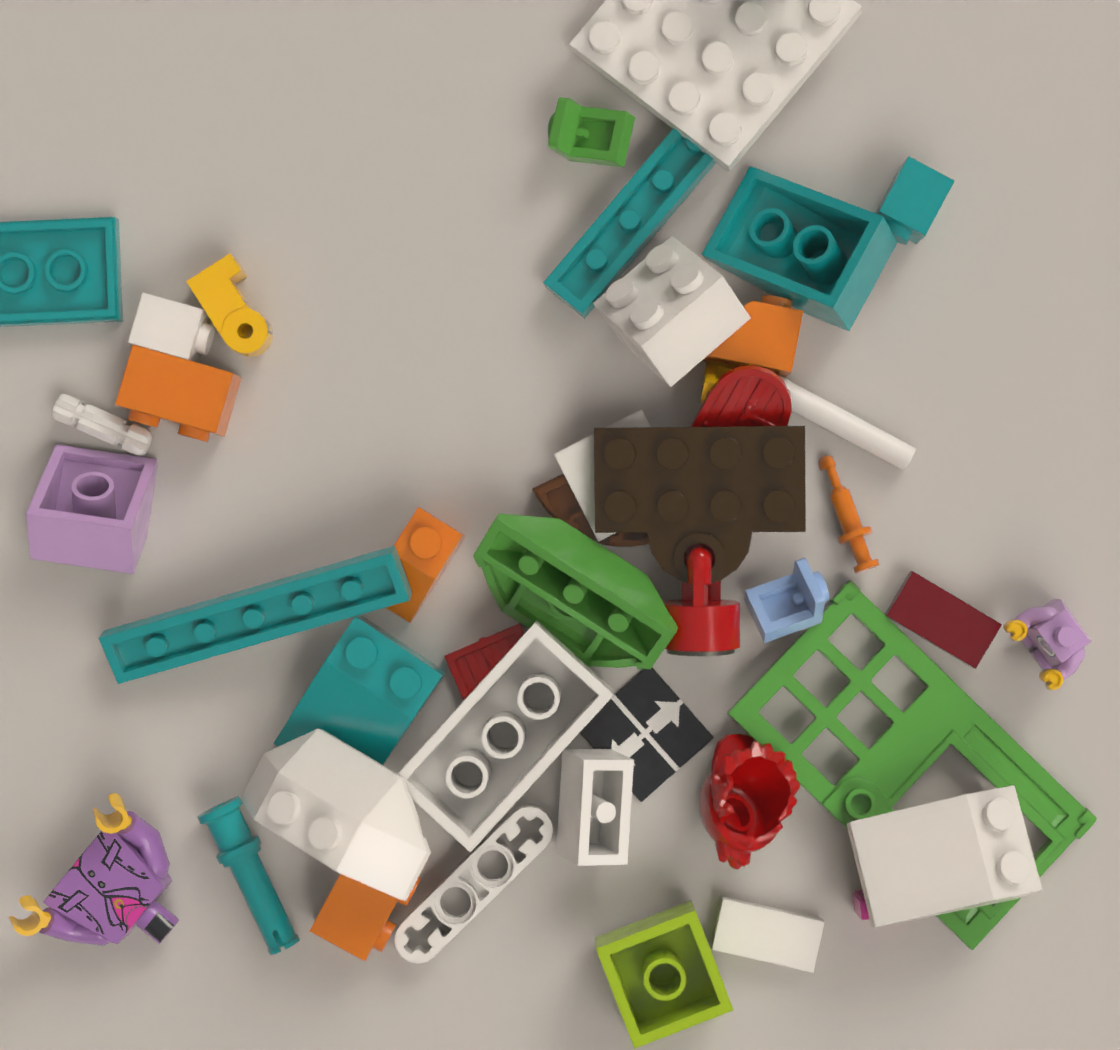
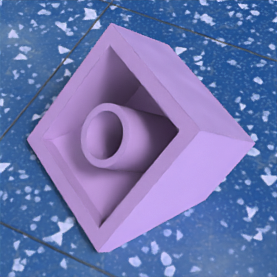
[26,444,158,574]

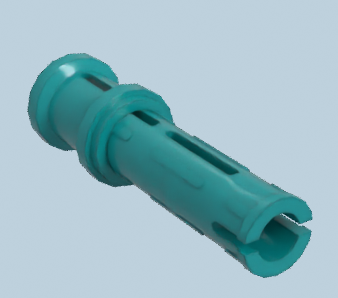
[197,796,300,955]

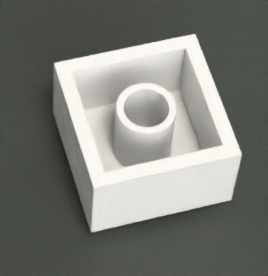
[593,236,751,387]

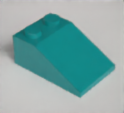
[701,166,898,331]
[273,615,446,765]

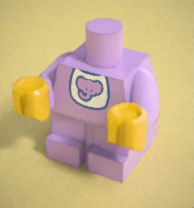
[1003,599,1092,690]

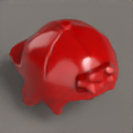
[699,734,800,870]

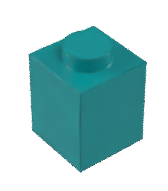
[875,156,955,245]

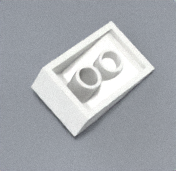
[846,785,1042,928]

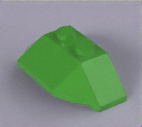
[473,513,678,670]

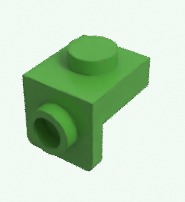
[548,97,635,168]

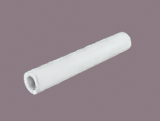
[779,375,916,471]

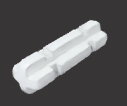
[52,394,153,456]

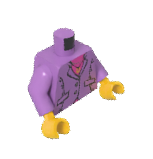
[9,793,179,946]

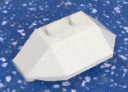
[240,729,431,901]

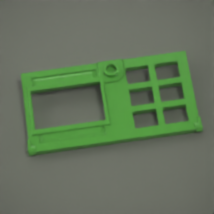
[727,580,1097,950]

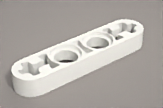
[394,804,553,964]

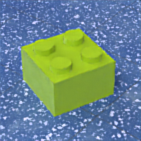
[595,900,734,1049]

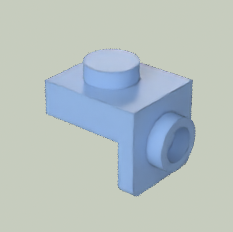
[744,557,829,643]

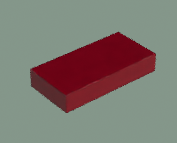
[884,571,1002,669]

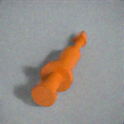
[818,455,879,574]

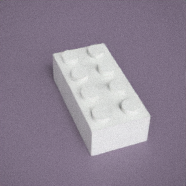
[397,620,614,852]

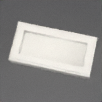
[710,896,825,973]

